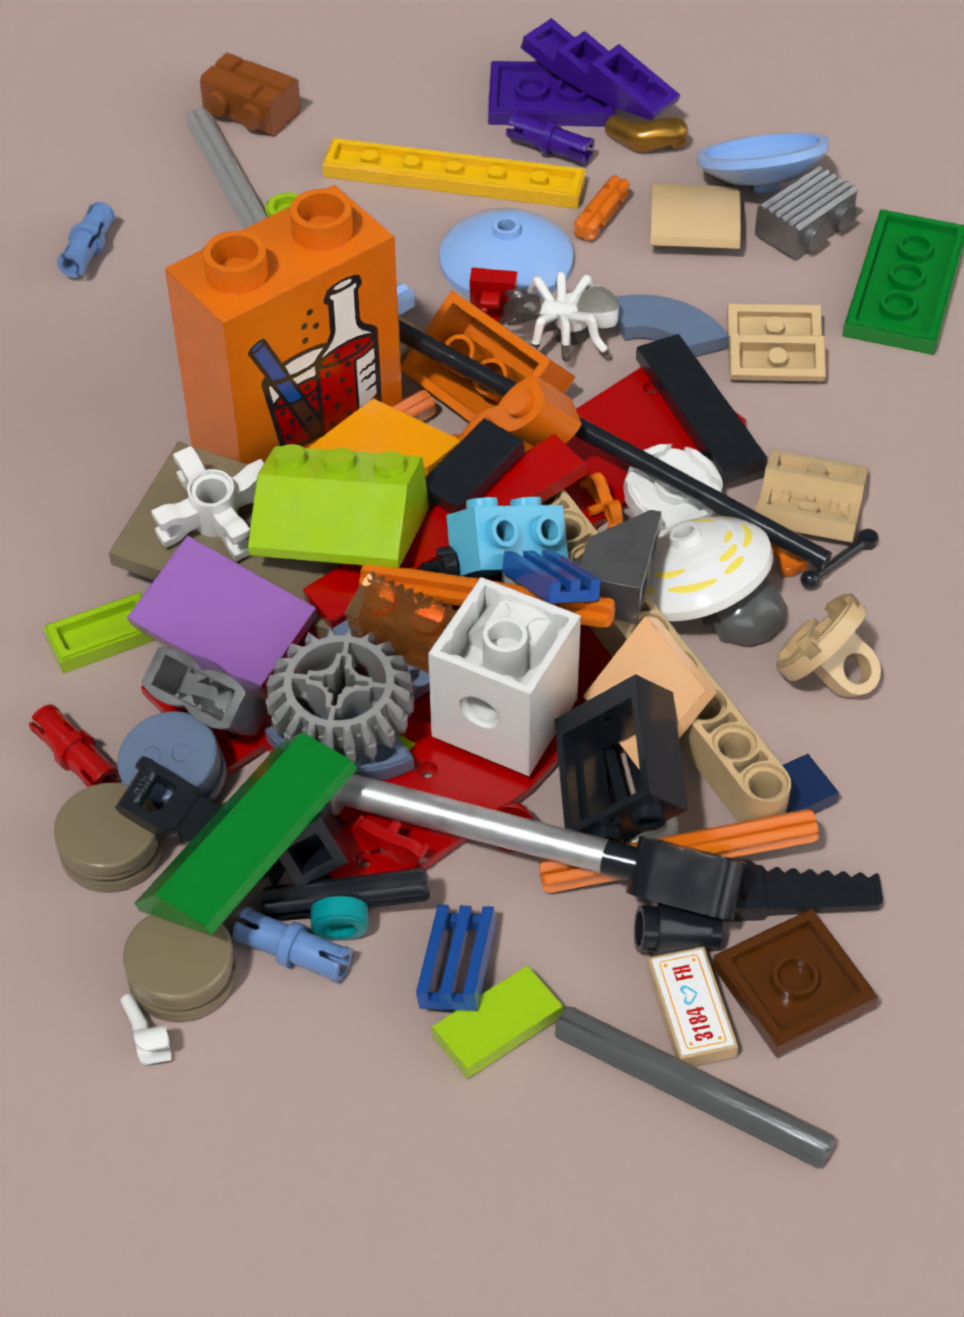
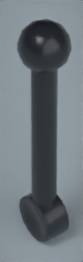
[800,529,879,590]

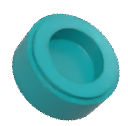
[311,896,369,941]

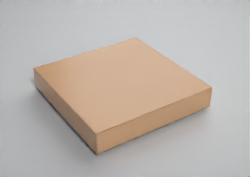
[583,616,717,770]

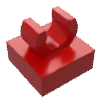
[469,267,518,323]

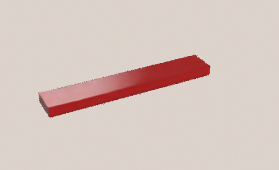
[303,434,587,629]

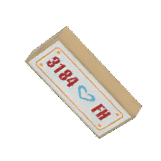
[647,946,738,1066]

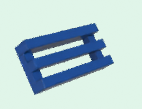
[502,549,601,603]
[416,905,497,1011]

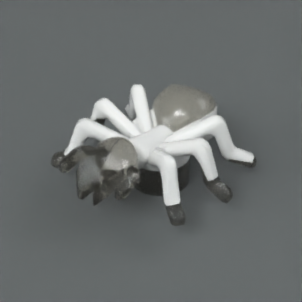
[504,272,619,362]

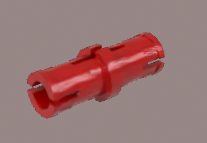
[29,704,120,787]

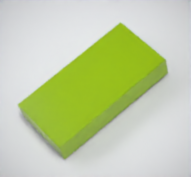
[43,592,156,674]
[432,965,563,1079]

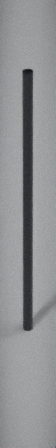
[398,319,832,570]

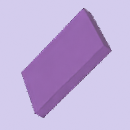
[127,535,318,690]

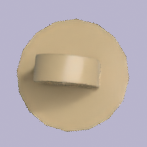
[776,593,881,698]

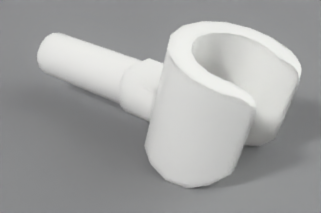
[120,994,172,1065]

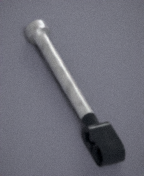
[327,774,746,920]

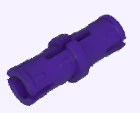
[506,111,595,165]

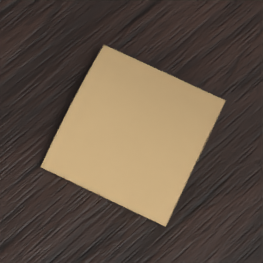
[650,183,741,249]
[726,303,826,382]
[755,450,869,543]

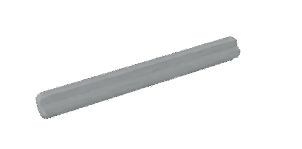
[186,107,267,229]

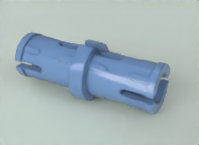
[57,202,116,278]
[232,907,353,983]

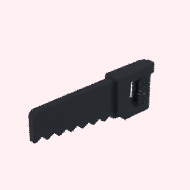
[115,756,286,886]
[722,859,883,922]

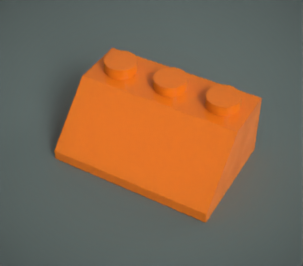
[401,290,575,422]

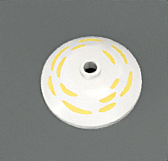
[646,516,773,621]

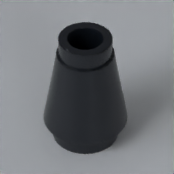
[634,901,723,957]

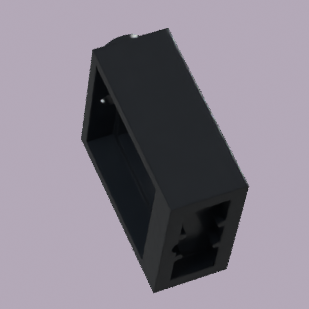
[554,674,688,843]

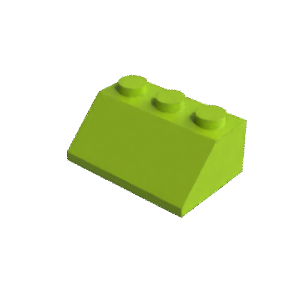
[248,444,429,568]

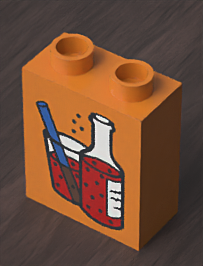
[165,185,402,465]

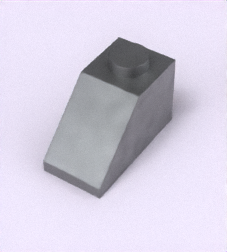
[572,510,662,624]

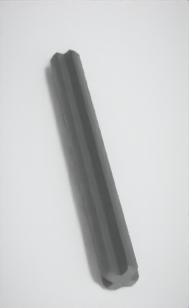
[555,1007,835,1168]

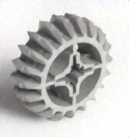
[266,625,415,762]

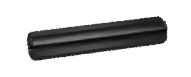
[261,867,431,920]

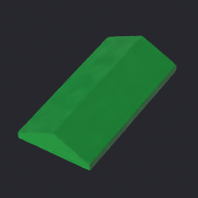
[134,732,357,935]

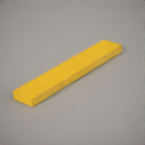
[322,138,586,209]

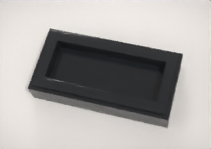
[425,418,525,513]

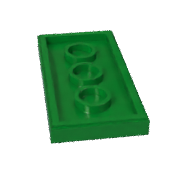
[842,209,964,355]

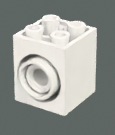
[428,577,581,776]

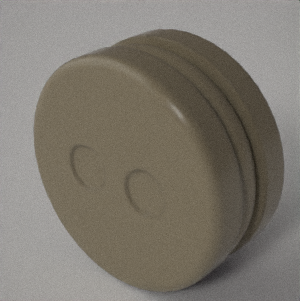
[54,783,164,892]
[123,915,236,1022]

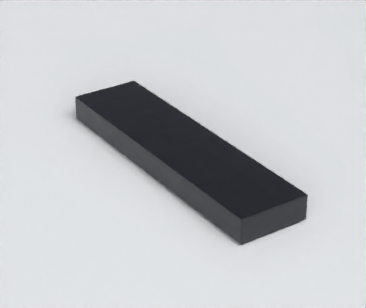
[636,334,768,483]

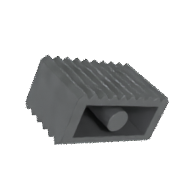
[755,165,857,260]

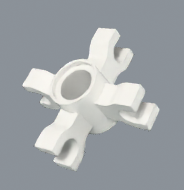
[151,446,264,562]

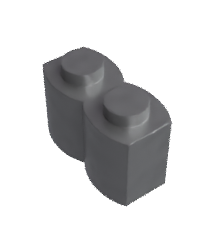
[142,647,268,736]

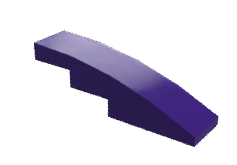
[521,18,681,120]

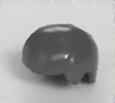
[701,578,785,646]

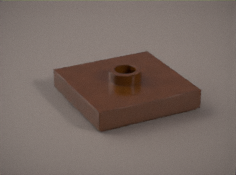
[712,908,878,1057]

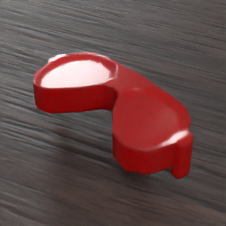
[351,815,429,869]

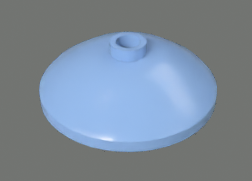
[697,132,829,193]
[439,208,573,304]

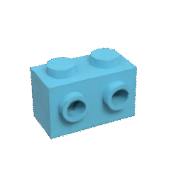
[446,497,568,577]

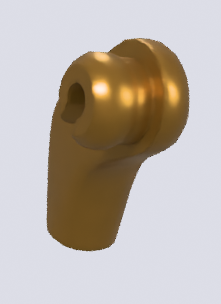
[605,115,688,152]

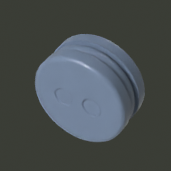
[117,711,227,810]

